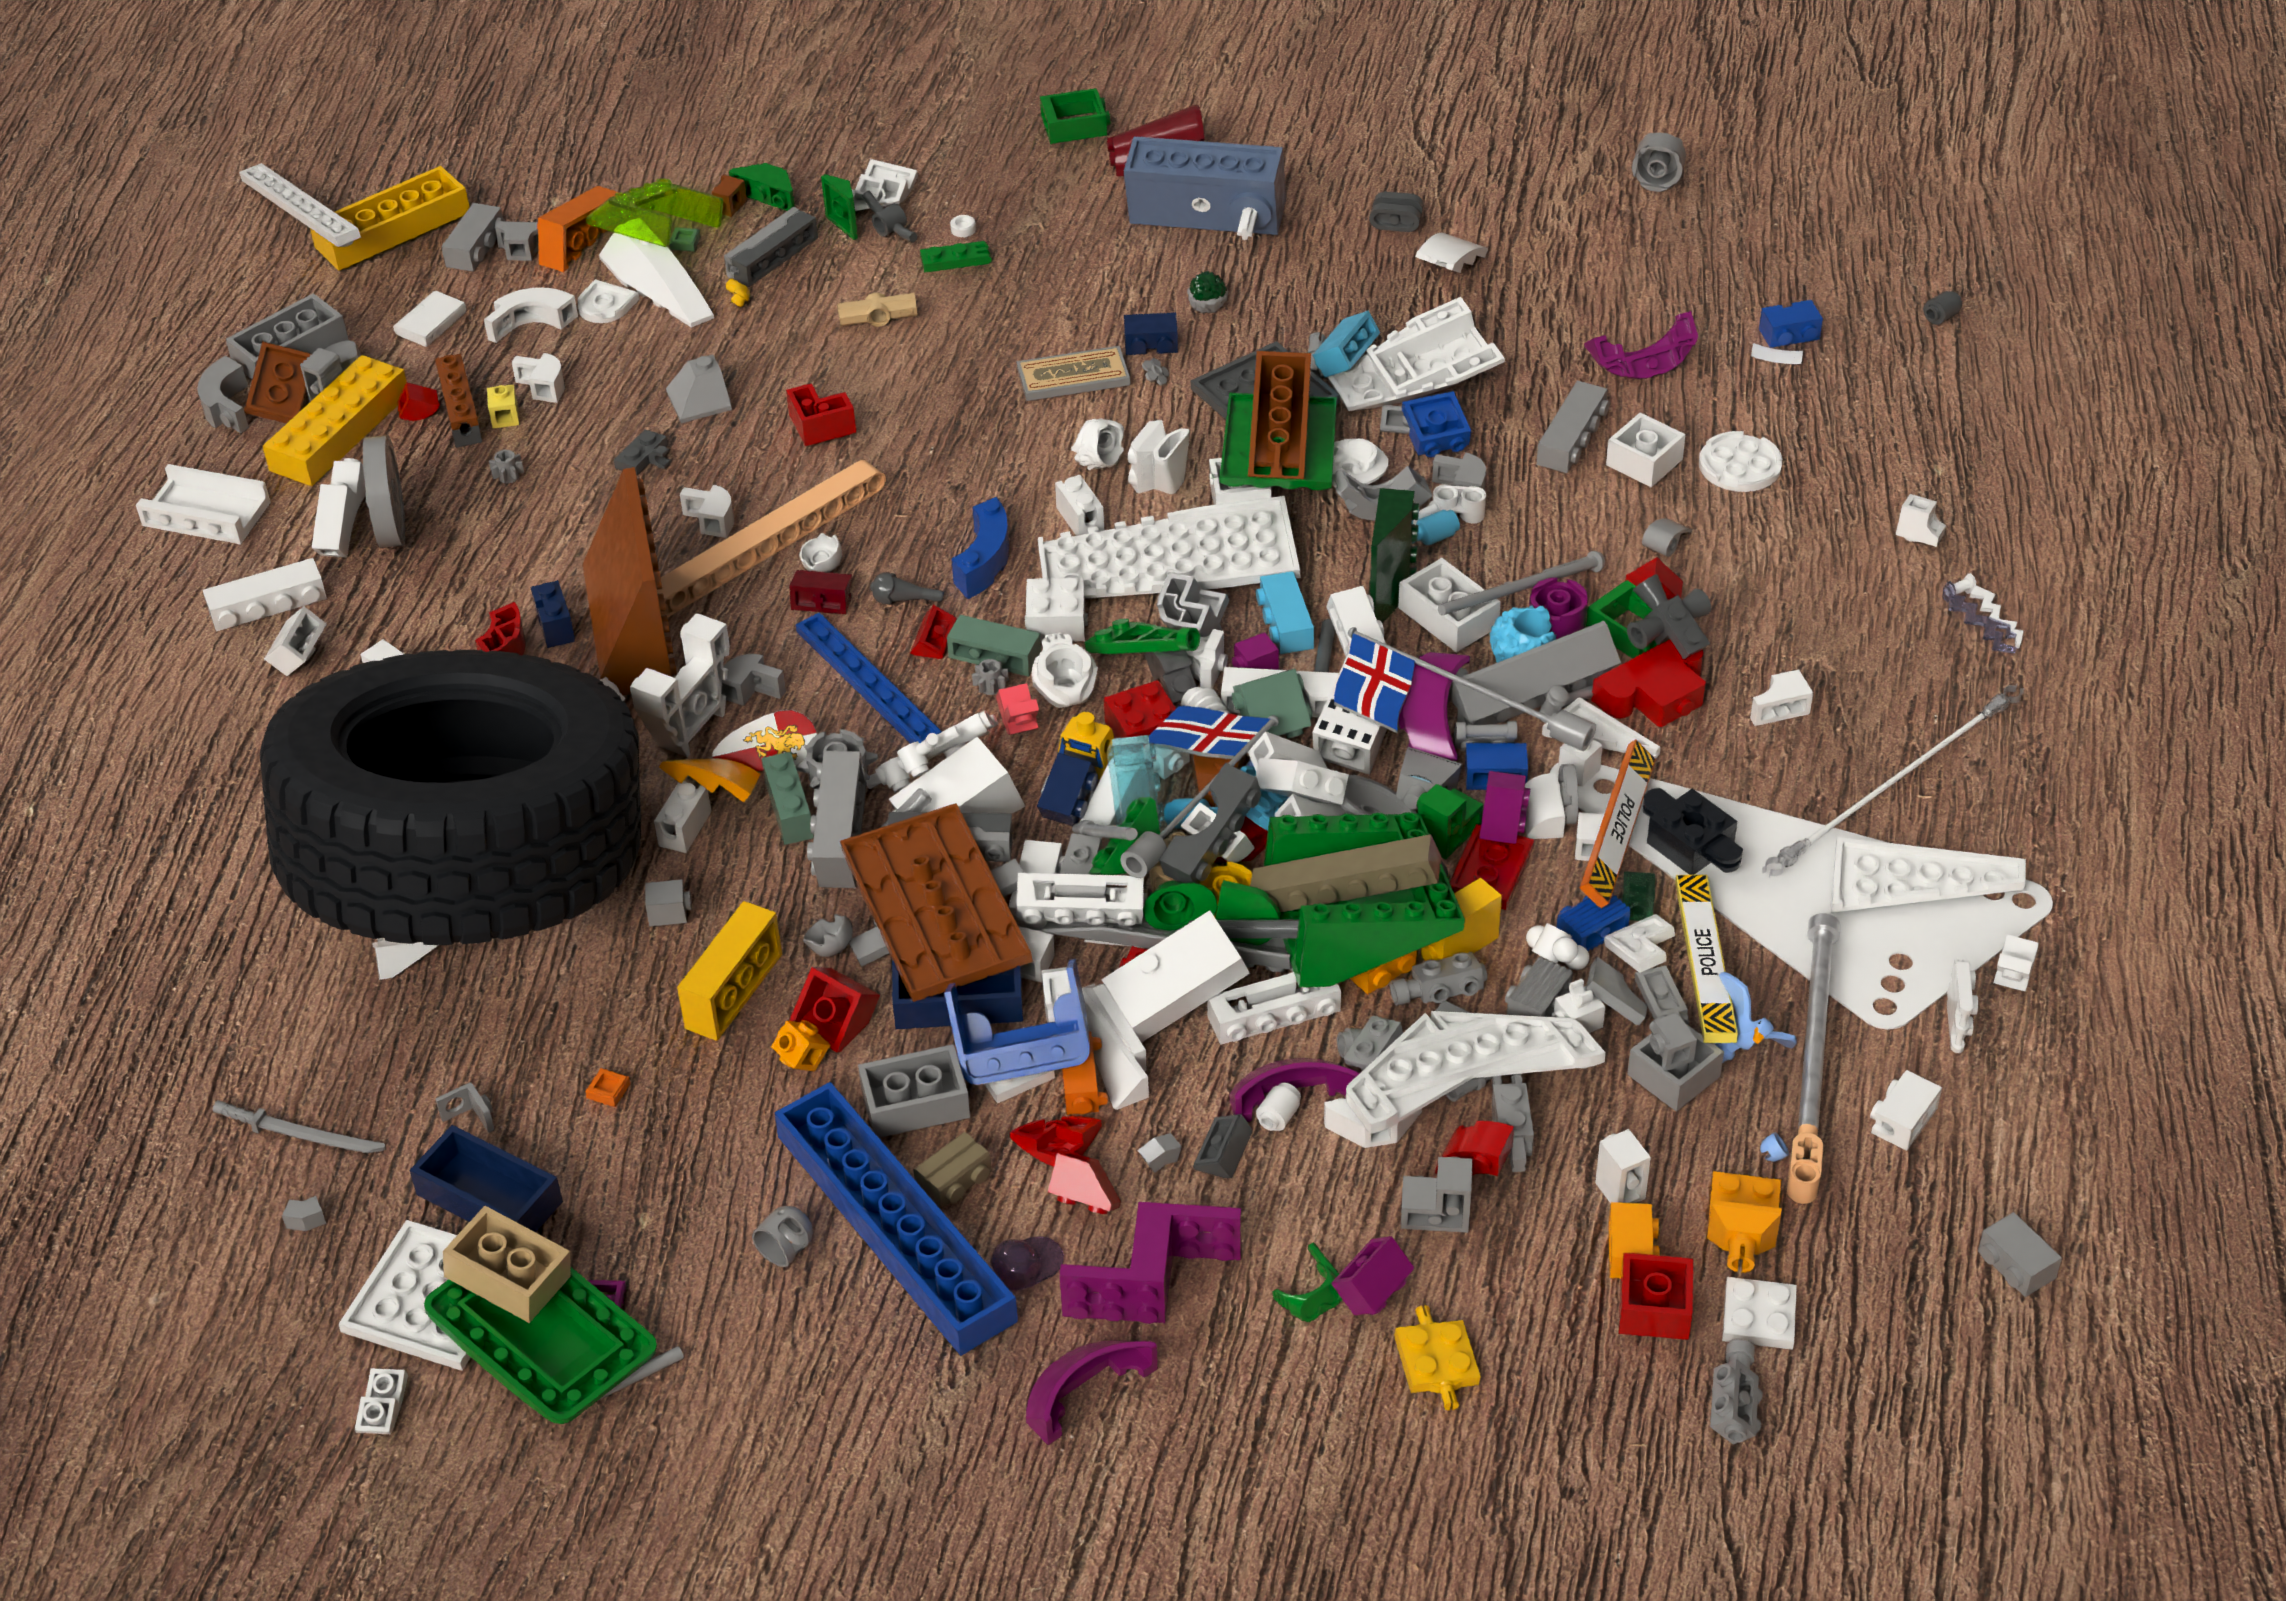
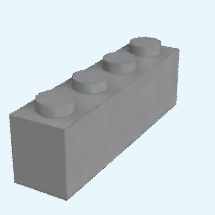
[1536,381,1610,473]

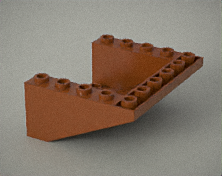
[583,467,677,695]

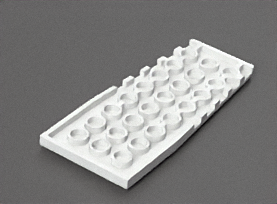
[1038,496,1301,599]

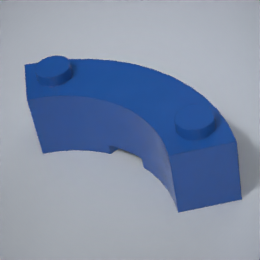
[951,497,1009,599]

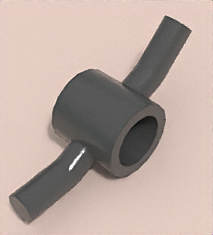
[862,190,917,242]

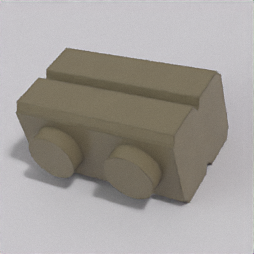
[913,1132,992,1209]

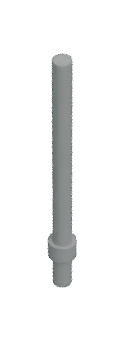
[1072,820,1138,840]

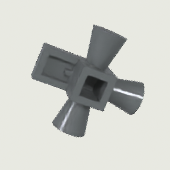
[1627,574,1711,659]

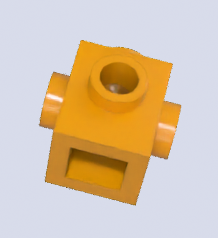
[771,1020,830,1072]

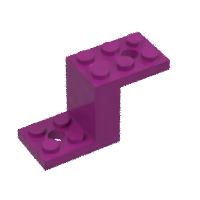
[1059,1202,1242,1324]

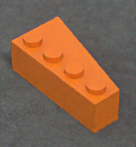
[537,186,622,272]

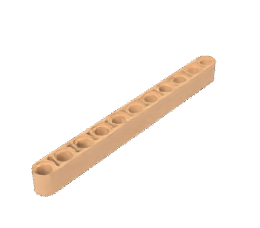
[657,460,886,618]

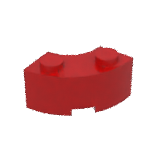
[475,602,526,656]
[1435,1121,1514,1176]

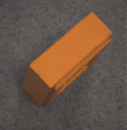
[585,1068,631,1107]

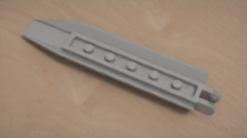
[1042,917,1294,972]

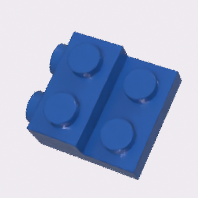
[1401,391,1471,457]

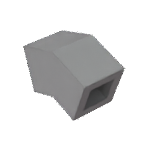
[1138,1133,1182,1173]
[282,1196,326,1231]

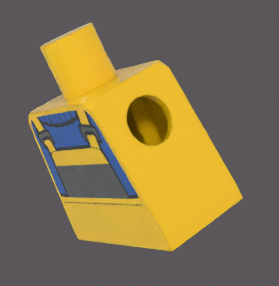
[1058,712,1118,780]

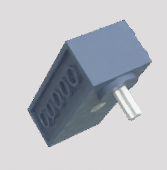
[1124,136,1286,240]

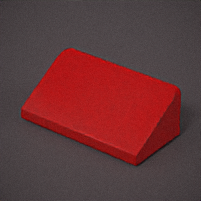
[910,604,957,659]

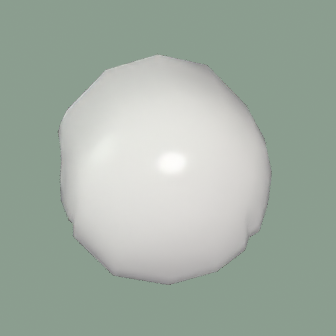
[799,533,842,573]

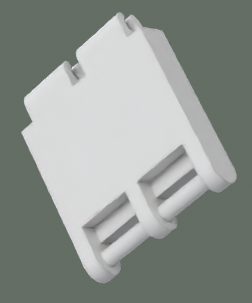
[1947,957,1978,1053]

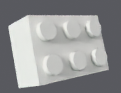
[1398,558,1501,653]

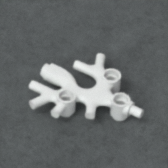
[866,710,999,793]

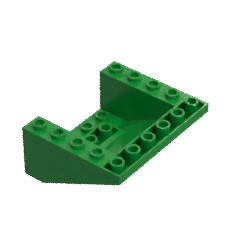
[1264,812,1465,987]

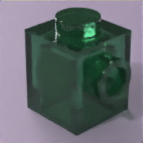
[1621,871,1655,921]

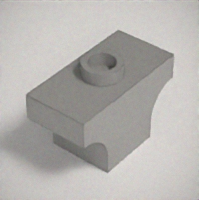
[495,221,538,261]
[1059,833,1102,875]

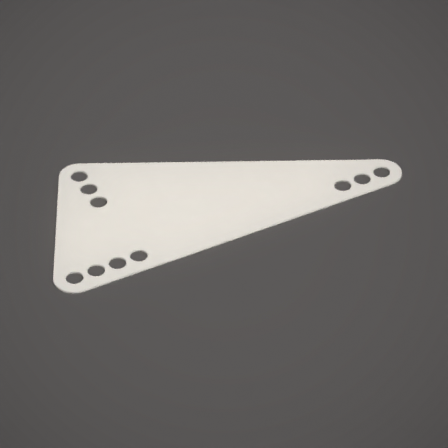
[1550,763,2053,1030]

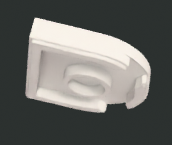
[578,279,639,323]

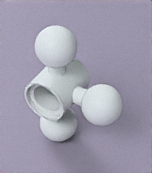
[1526,923,1589,970]

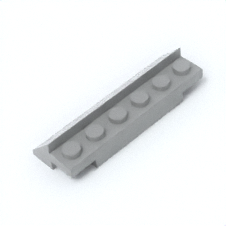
[1452,621,1621,725]

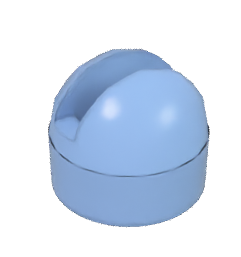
[1760,1132,1789,1162]

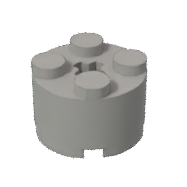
[1632,133,1686,192]

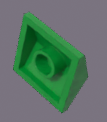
[821,174,858,240]

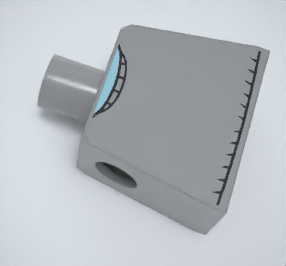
[1396,747,1462,809]

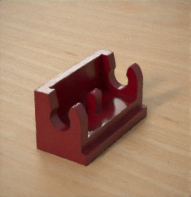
[789,570,852,615]

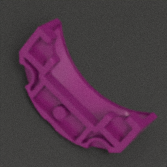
[1584,311,1698,379]
[1398,652,1470,762]
[1229,1058,1360,1122]
[1026,1340,1158,1445]

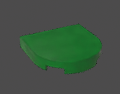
[1216,880,1281,945]

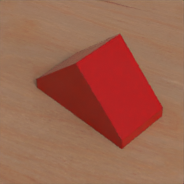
[1625,557,1683,600]

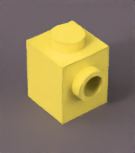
[487,385,519,428]

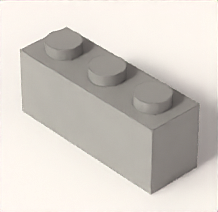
[441,203,505,272]

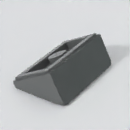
[1193,1114,1252,1178]

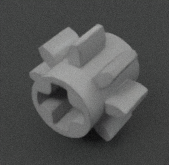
[489,450,524,484]
[972,659,1009,695]

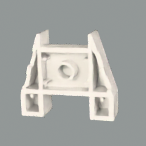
[630,613,730,757]

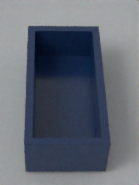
[892,959,1023,1029]
[409,1125,563,1232]

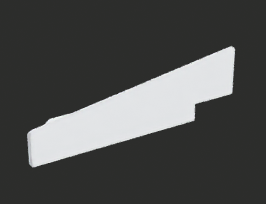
[1082,983,1149,1110]

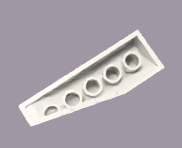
[599,217,714,327]

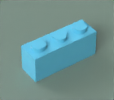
[1313,310,1380,378]
[1256,571,1314,654]

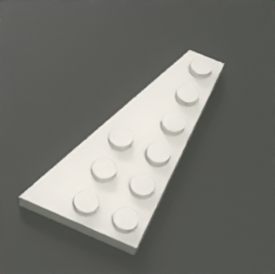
[1831,837,2026,913]

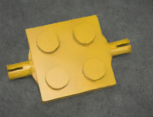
[1394,1305,1481,1411]

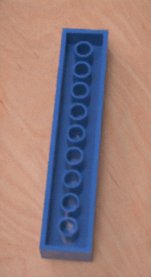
[774,1082,1018,1356]

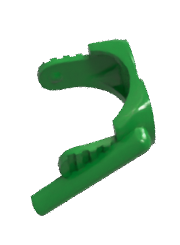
[1272,1242,1342,1322]

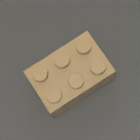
[443,1206,570,1323]

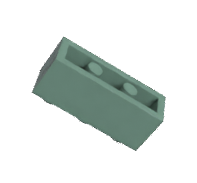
[947,615,1041,677]
[761,752,814,845]

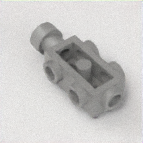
[1389,952,1487,1006]
[1710,1340,1763,1445]

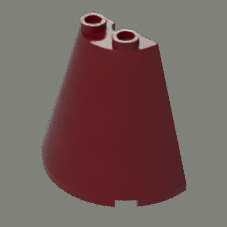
[1107,105,1205,177]

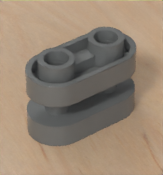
[1369,191,1424,232]

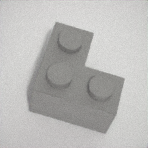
[1401,1157,1472,1233]

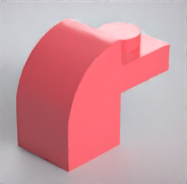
[996,683,1039,735]

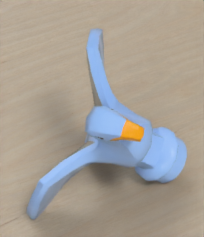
[1713,972,1797,1063]

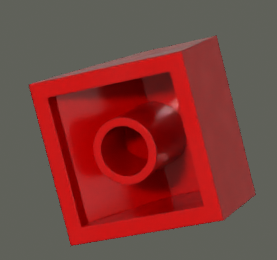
[789,967,880,1052]

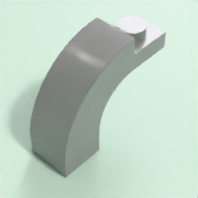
[197,355,249,433]
[1333,466,1433,521]

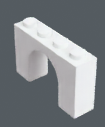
[1248,731,1346,817]

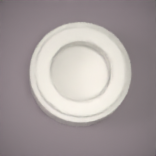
[950,215,976,237]

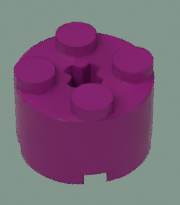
[1529,578,1588,639]

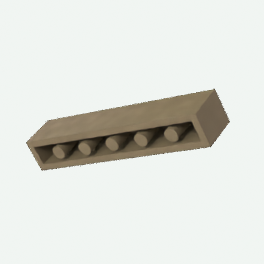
[1250,834,1441,913]

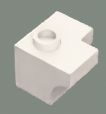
[1896,494,1946,547]
[1186,629,1228,689]

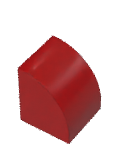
[397,382,439,421]

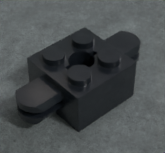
[1643,788,1743,875]

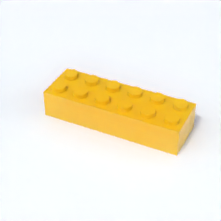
[310,166,470,271]
[262,355,407,486]

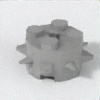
[796,729,878,789]

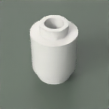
[1256,1083,1301,1131]

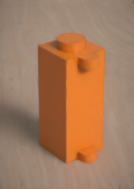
[1062,1031,1108,1115]

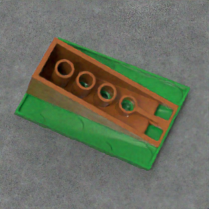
[1220,351,1337,490]

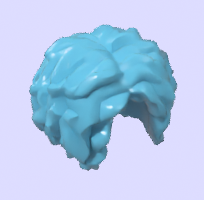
[1489,606,1556,663]

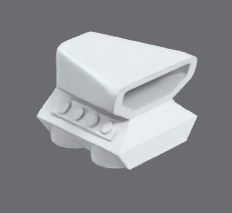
[1127,420,1190,494]

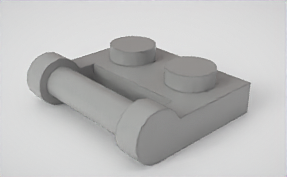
[1453,721,1517,752]

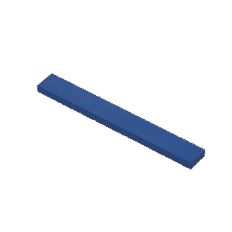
[796,612,942,744]

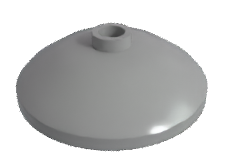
[1339,775,1417,815]

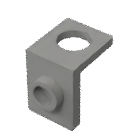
[435,1082,495,1133]

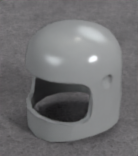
[752,1206,813,1267]

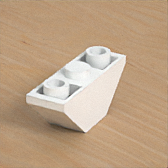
[1324,1098,1422,1148]

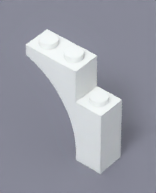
[312,458,366,558]

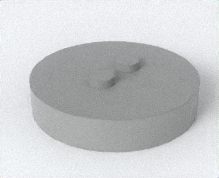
[363,435,405,548]

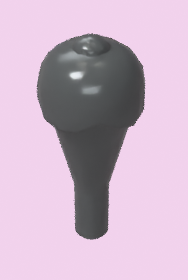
[870,572,944,605]

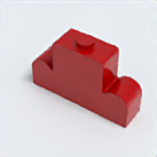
[1591,639,1706,727]

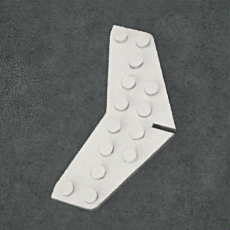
[1346,1011,1606,1134]

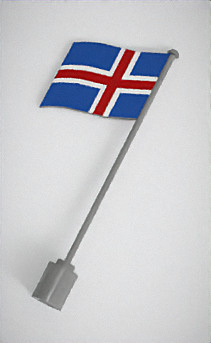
[1334,627,1596,752]
[1120,706,1279,878]

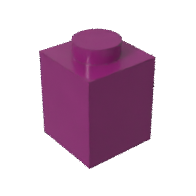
[1232,632,1279,670]

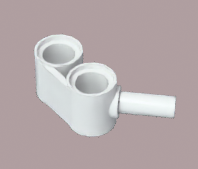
[1413,484,1486,525]

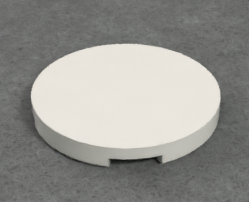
[1699,431,1782,492]

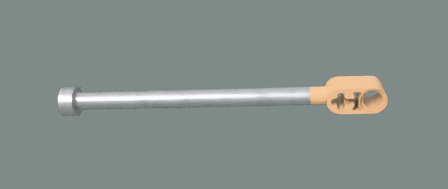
[1787,913,1840,1204]

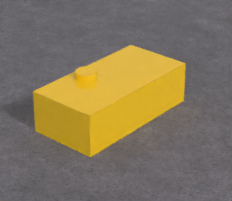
[677,901,782,1041]

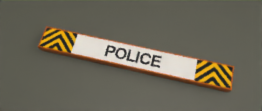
[1580,739,1656,908]

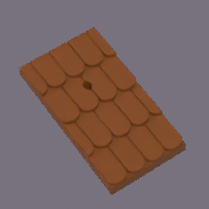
[840,803,1033,1002]

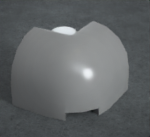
[1157,572,1229,637]

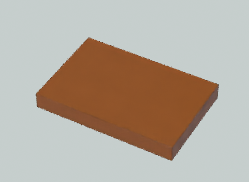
[244,341,311,423]

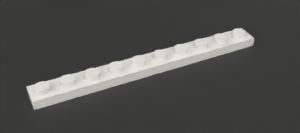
[239,163,361,247]

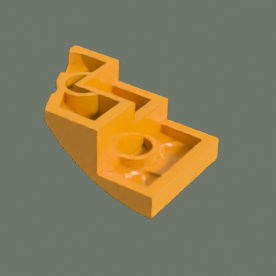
[659,758,760,803]

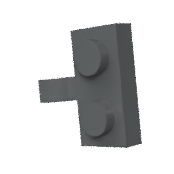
[614,429,671,475]

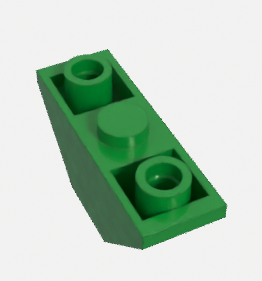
[729,163,795,211]
[1089,797,1160,875]

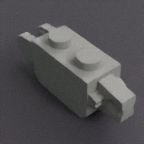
[1491,1074,1534,1172]

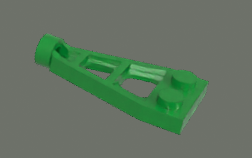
[1084,618,1200,654]

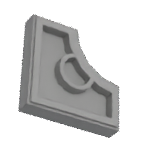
[1586,957,1647,1025]

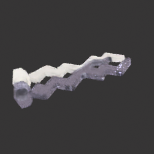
[1943,573,2024,653]

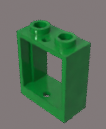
[1040,88,1111,144]
[1586,580,1669,659]

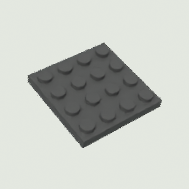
[1191,341,1340,420]

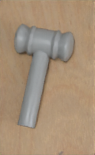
[1539,685,1593,723]

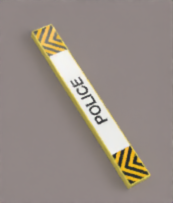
[1675,875,1738,1043]

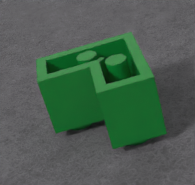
[1416,784,1483,860]

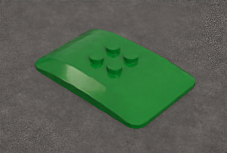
[424,1266,657,1424]

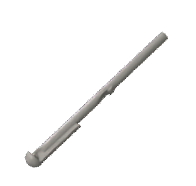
[1438,551,1605,615]

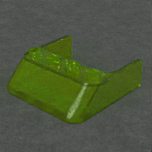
[586,178,723,247]

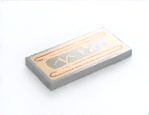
[1016,346,1130,401]

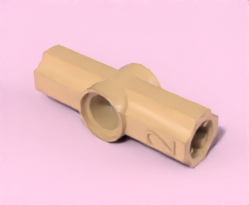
[837,293,918,327]

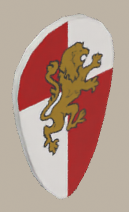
[712,710,817,771]

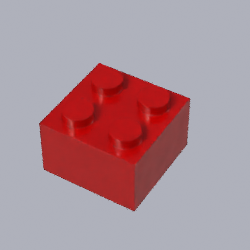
[1104,680,1176,752]
[1618,1253,1693,1340]

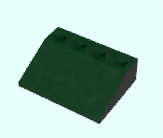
[1370,488,1419,623]

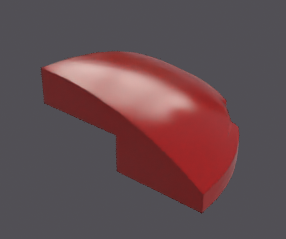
[1010,1116,1102,1167]

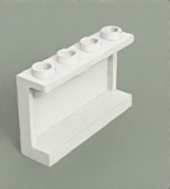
[136,464,271,544]

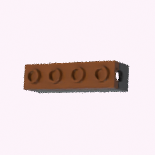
[435,354,482,448]

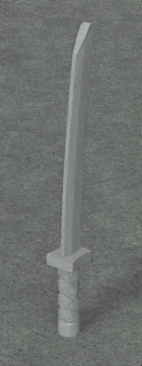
[213,1100,386,1153]

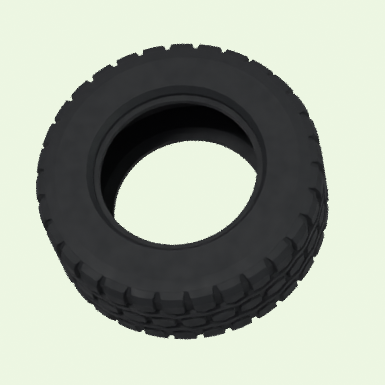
[260,650,641,945]

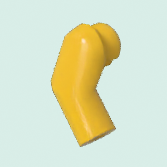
[726,279,750,307]

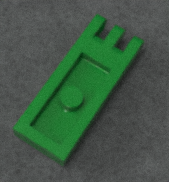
[920,241,992,273]

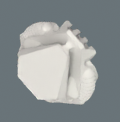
[1031,632,1098,708]

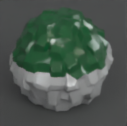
[1187,271,1228,313]

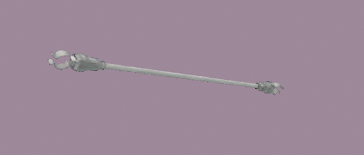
[1762,684,2025,878]

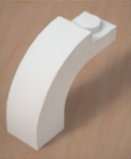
[484,287,578,343]

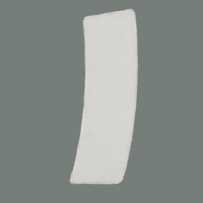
[1751,343,1803,364]

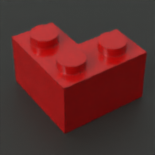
[786,383,856,446]

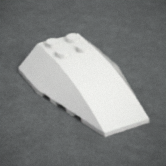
[1328,297,1505,411]

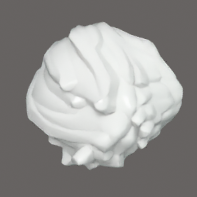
[1071,418,1124,470]

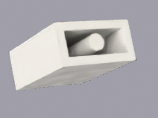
[1255,758,1349,805]

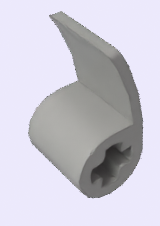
[1642,518,1693,557]

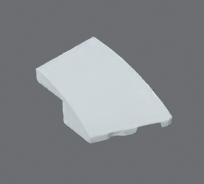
[852,159,918,211]
[1415,233,1488,273]

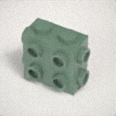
[1232,669,1312,739]

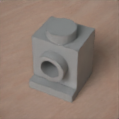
[1649,1012,1697,1071]

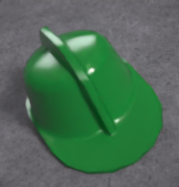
[1143,880,1218,931]

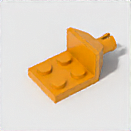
[1707,1171,1782,1273]

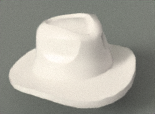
[1332,438,1388,488]

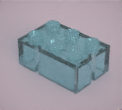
[1107,735,1165,827]

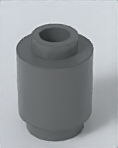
[1923,291,1962,325]

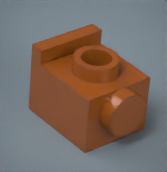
[710,174,747,217]

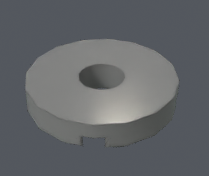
[1558,764,1578,824]

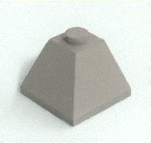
[666,355,732,423]

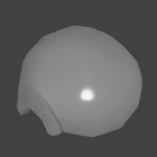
[803,914,853,957]

